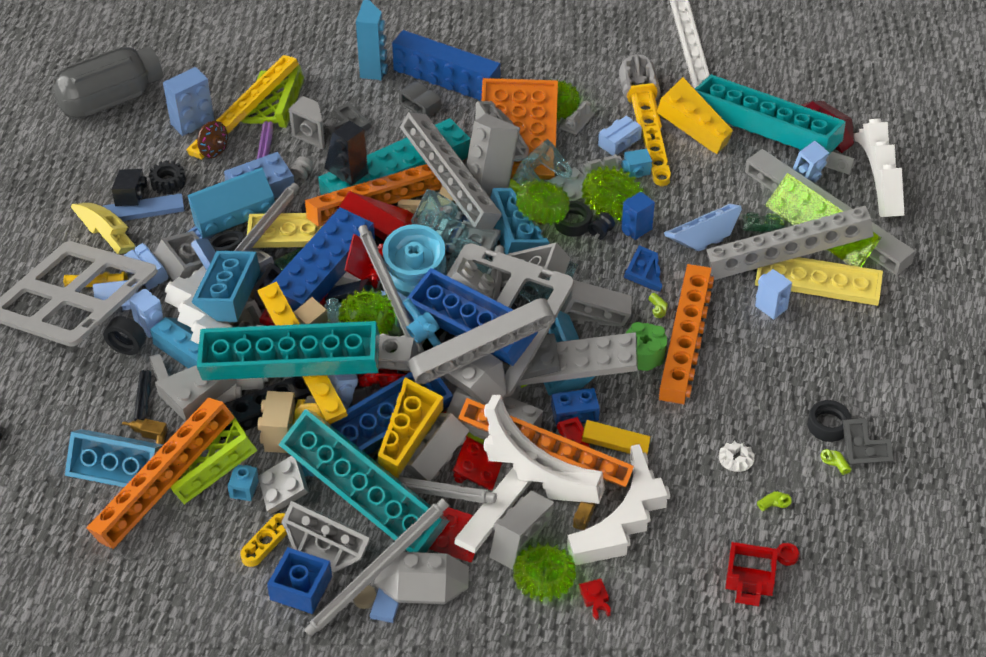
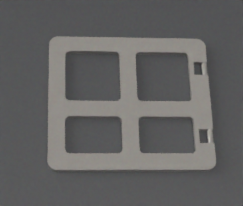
[0,241,158,347]
[421,243,574,398]

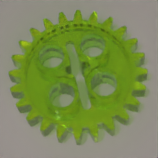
[581,166,644,221]

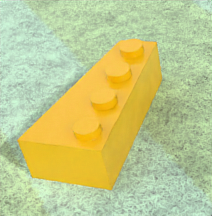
[657,77,733,154]
[378,377,443,478]

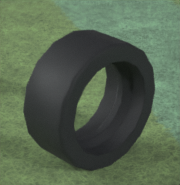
[554,201,592,237]
[209,230,245,252]
[103,316,146,355]
[808,400,851,442]

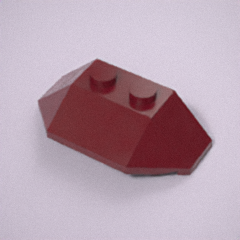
[801,101,854,153]

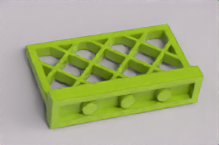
[242,65,304,128]
[170,415,258,504]

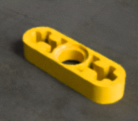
[240,513,287,567]

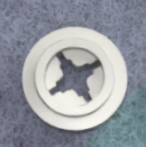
[719,441,755,472]

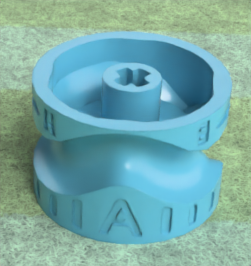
[382,224,447,297]

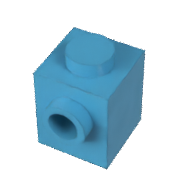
[621,149,652,178]
[228,465,259,501]

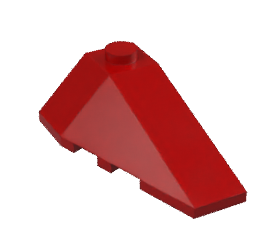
[338,191,424,242]

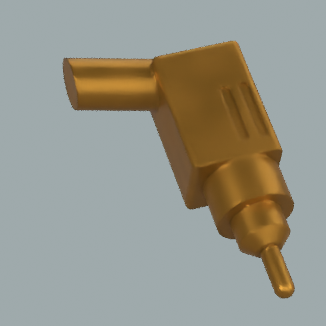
[122,419,168,445]
[573,502,596,530]

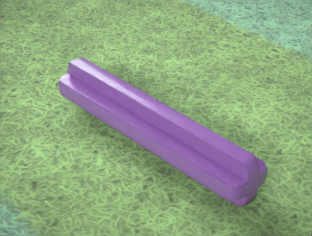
[257,121,274,159]

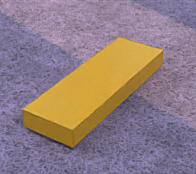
[582,420,651,454]

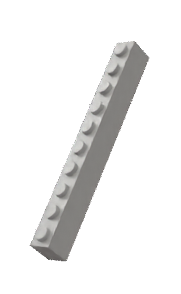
[745,149,915,276]

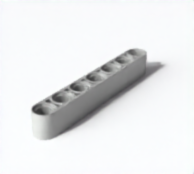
[408,298,555,384]

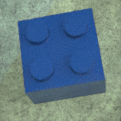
[267,547,332,614]

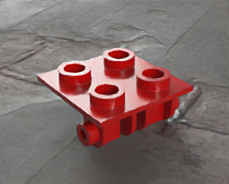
[344,234,384,289]
[356,369,406,387]
[453,436,502,491]
[429,507,475,563]

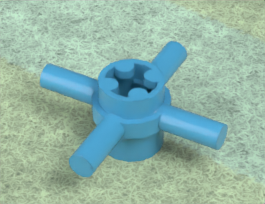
[402,298,441,347]

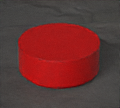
[777,543,799,566]

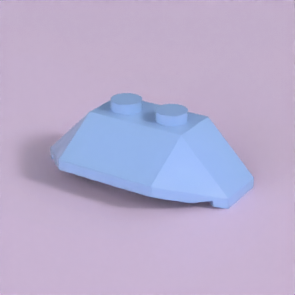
[664,204,742,251]

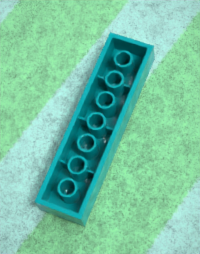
[695,74,846,154]
[318,118,471,195]
[197,321,380,380]
[278,409,449,553]

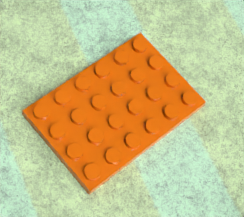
[481,78,558,180]

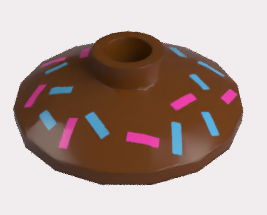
[197,120,228,159]

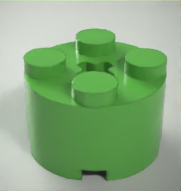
[626,322,667,371]

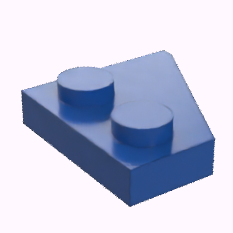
[623,245,662,292]

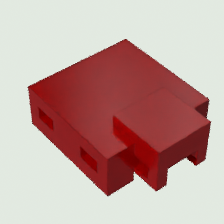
[725,542,778,606]

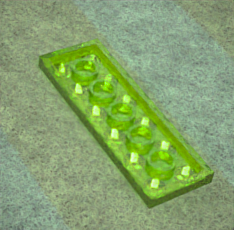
[765,173,882,267]

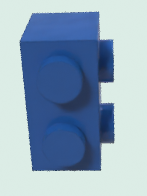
[621,192,655,240]
[551,388,600,427]

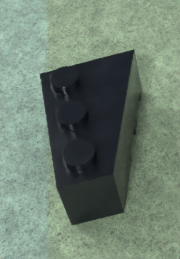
[324,121,368,186]

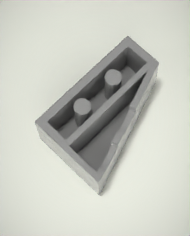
[560,280,632,326]
[155,365,237,421]
[489,491,554,570]

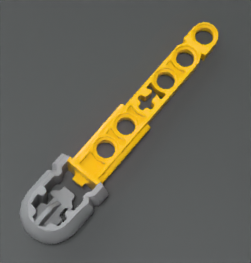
[619,54,671,186]

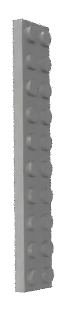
[440,332,638,394]

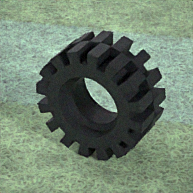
[149,160,186,195]

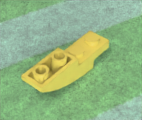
[71,203,136,254]

